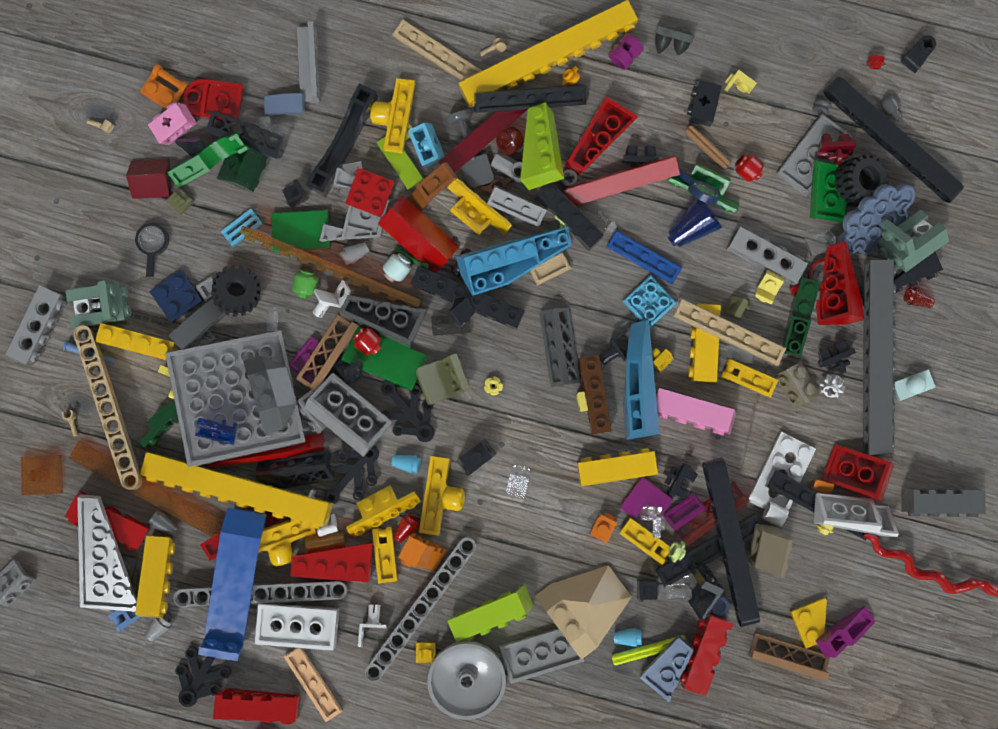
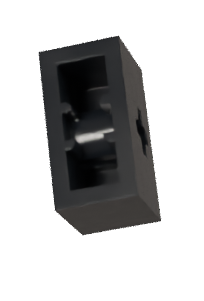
[686,80,722,127]

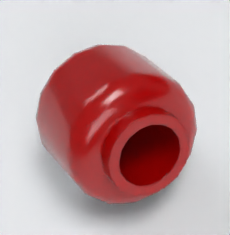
[735,153,764,182]
[353,327,382,356]

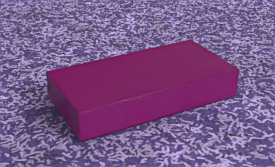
[663,493,706,532]

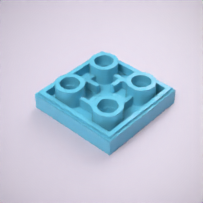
[622,276,677,327]

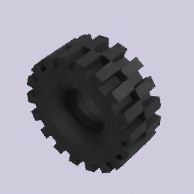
[211,265,261,317]

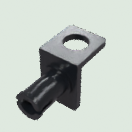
[599,328,630,366]

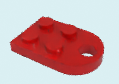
[183,79,244,122]

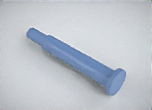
[63,340,116,364]

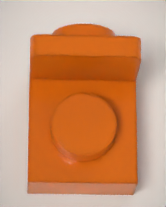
[590,512,618,543]

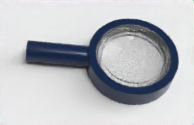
[677,168,721,204]

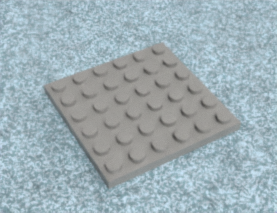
[165,330,305,467]

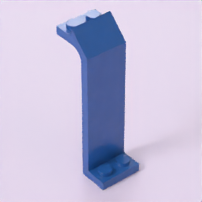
[198,508,268,661]

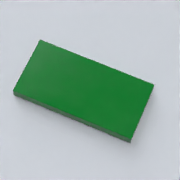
[342,326,428,391]

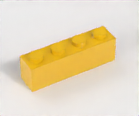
[688,304,721,383]
[95,323,180,360]
[577,448,658,486]
[135,536,175,618]

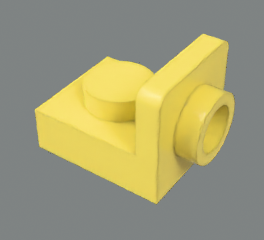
[724,70,757,94]
[755,270,785,304]

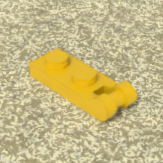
[720,359,778,398]
[619,518,670,565]
[372,527,398,584]

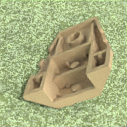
[535,565,632,660]

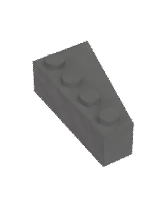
[339,295,426,348]
[901,488,986,517]

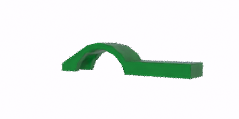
[167,132,249,188]

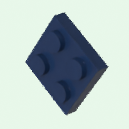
[149,270,204,323]

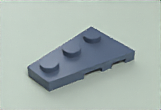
[640,635,694,702]

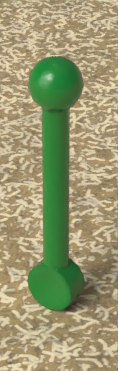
[395,247,429,270]

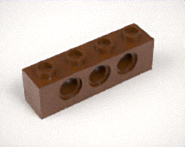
[578,355,612,435]

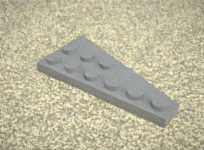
[78,495,137,612]

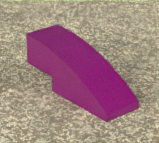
[816,606,875,658]

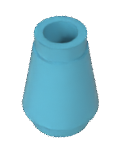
[391,455,421,474]
[614,627,642,647]

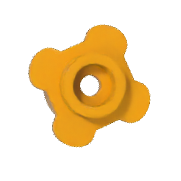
[562,66,580,86]

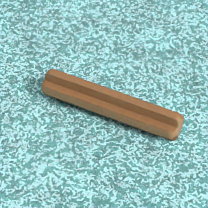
[685,125,731,170]

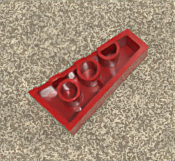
[564,96,638,175]
[65,490,149,550]
[291,542,374,583]

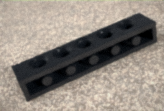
[411,266,525,330]

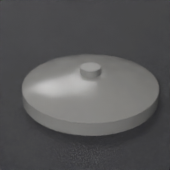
[427,641,506,720]

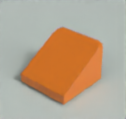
[810,479,834,494]

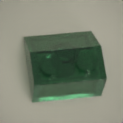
[216,147,268,192]

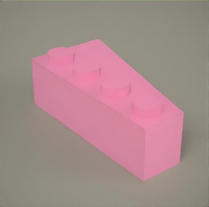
[656,388,737,436]

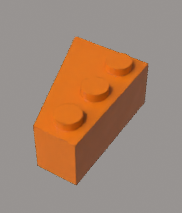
[398,532,447,571]

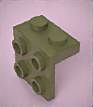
[416,354,470,405]

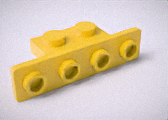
[448,179,512,236]
[346,485,421,537]

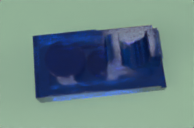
[195,418,237,445]

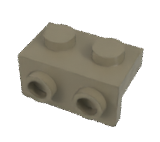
[775,361,820,408]

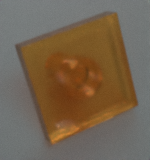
[21,455,63,495]

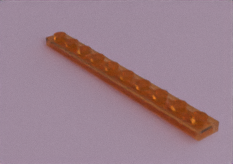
[240,226,422,308]
[69,441,224,537]

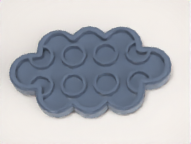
[836,184,915,255]

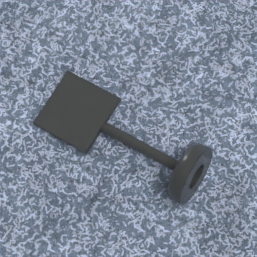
[446,109,495,189]

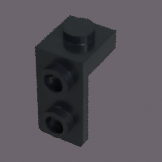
[333,359,362,384]

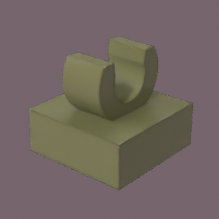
[166,188,194,215]
[723,296,750,319]

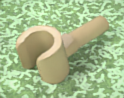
[480,38,507,56]
[87,119,115,133]
[62,409,78,437]

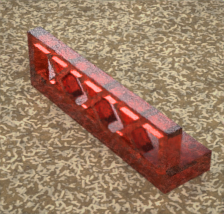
[675,481,750,546]

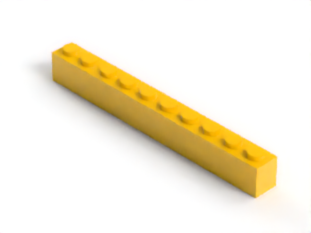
[459,0,638,108]
[140,452,333,529]

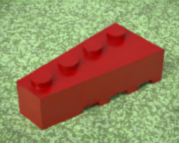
[680,613,733,696]
[213,687,301,725]

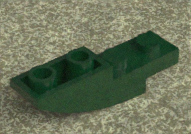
[783,277,820,357]
[139,401,179,448]

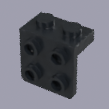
[688,562,724,620]

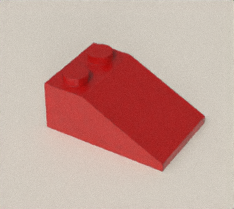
[822,444,894,503]

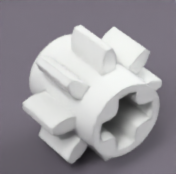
[820,374,846,398]

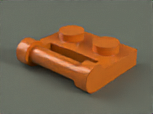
[139,64,189,110]

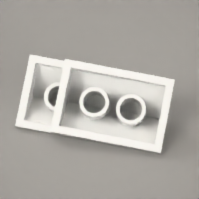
[814,493,899,537]

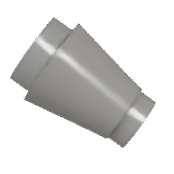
[339,242,369,266]
[145,614,173,642]

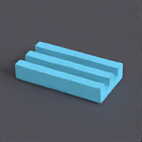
[221,209,263,247]

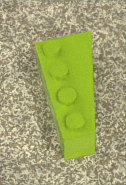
[520,102,564,190]
[447,584,534,642]

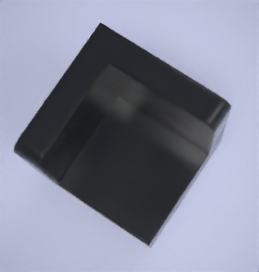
[282,179,308,208]
[637,579,659,602]

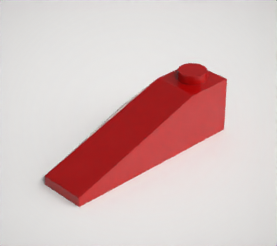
[816,241,864,325]

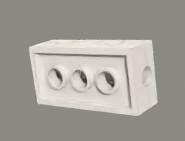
[255,603,340,650]

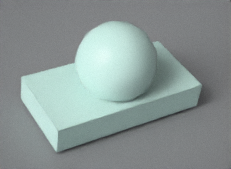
[894,369,936,401]

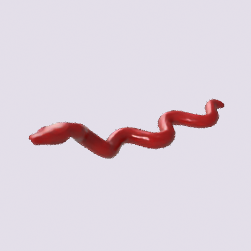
[864,534,998,597]

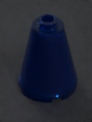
[667,199,722,247]

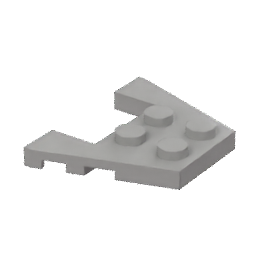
[319,168,389,242]

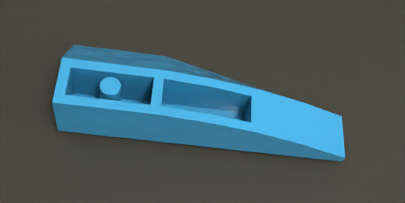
[456,226,572,295]
[623,320,660,440]

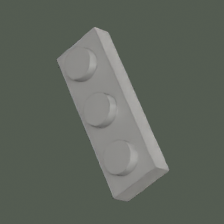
[487,185,547,227]

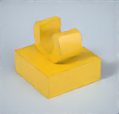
[652,348,674,373]
[416,642,436,663]

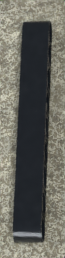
[823,77,964,203]
[702,457,760,628]

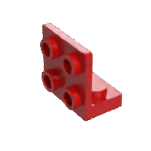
[345,167,394,217]

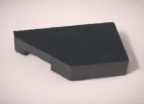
[175,138,205,156]

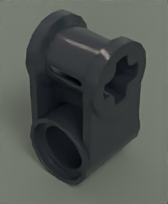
[900,35,936,74]

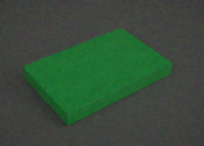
[810,161,847,223]
[271,210,331,252]

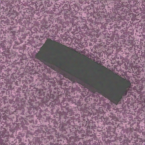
[169,287,238,350]

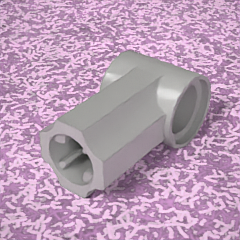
[491,151,522,183]

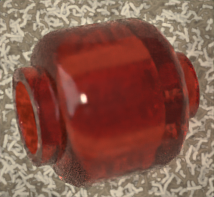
[496,127,524,155]

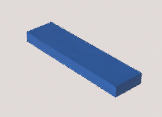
[607,230,682,285]

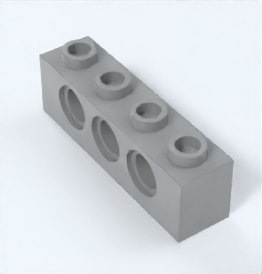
[726,227,808,286]
[5,285,66,365]

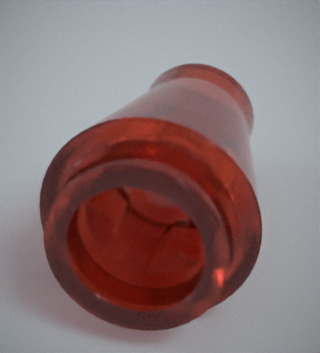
[903,287,935,309]

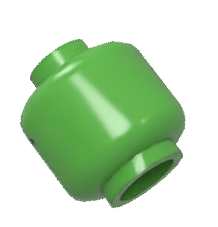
[292,269,319,299]

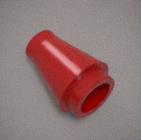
[393,513,420,543]

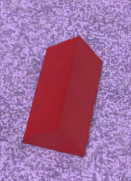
[377,195,460,273]

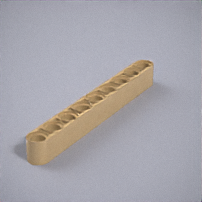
[74,325,143,490]

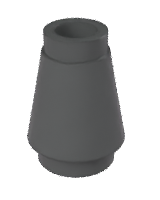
[148,510,178,537]

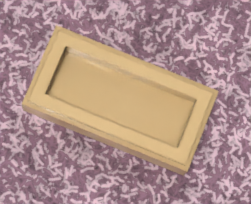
[530,252,571,286]

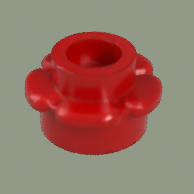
[866,55,886,70]

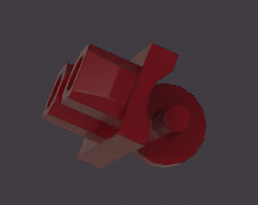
[817,134,856,165]

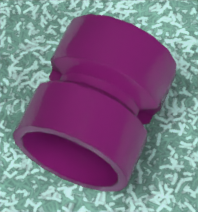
[608,33,644,70]

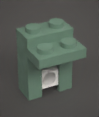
[878,210,949,272]
[66,281,131,329]

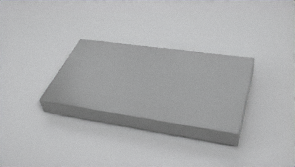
[776,114,852,197]
[499,628,584,684]

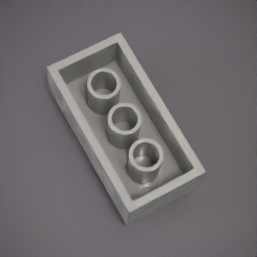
[304,373,392,457]

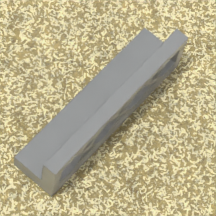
[297,21,320,103]

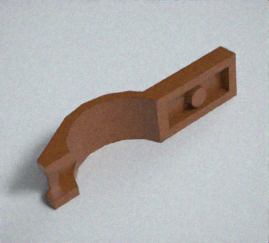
[386,162,457,213]

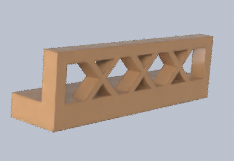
[296,315,358,391]
[748,633,830,681]

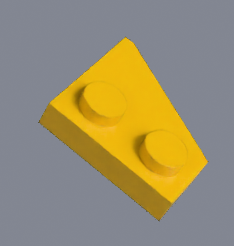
[790,597,827,648]

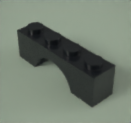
[536,183,604,251]

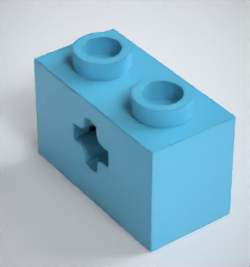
[408,123,445,166]

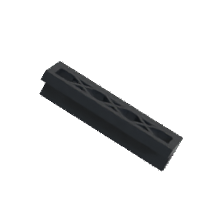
[206,110,284,159]
[254,450,335,489]

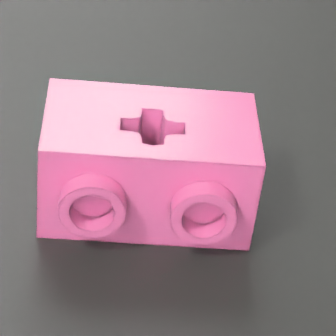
[148,102,197,145]

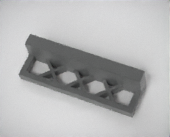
[540,308,580,387]

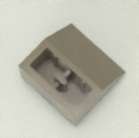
[748,524,793,577]

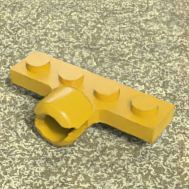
[370,78,416,154]
[419,456,465,536]
[259,520,316,566]

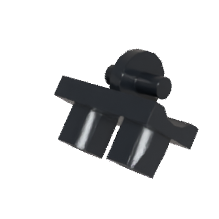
[622,145,659,168]
[818,340,856,374]
[663,463,698,499]

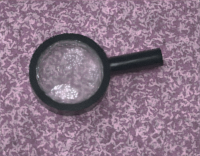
[135,223,169,277]

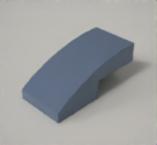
[264,93,305,116]

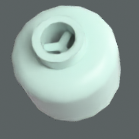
[383,253,411,282]

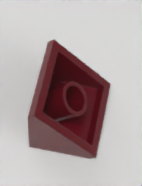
[126,159,171,199]

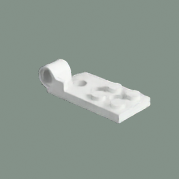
[747,432,816,527]

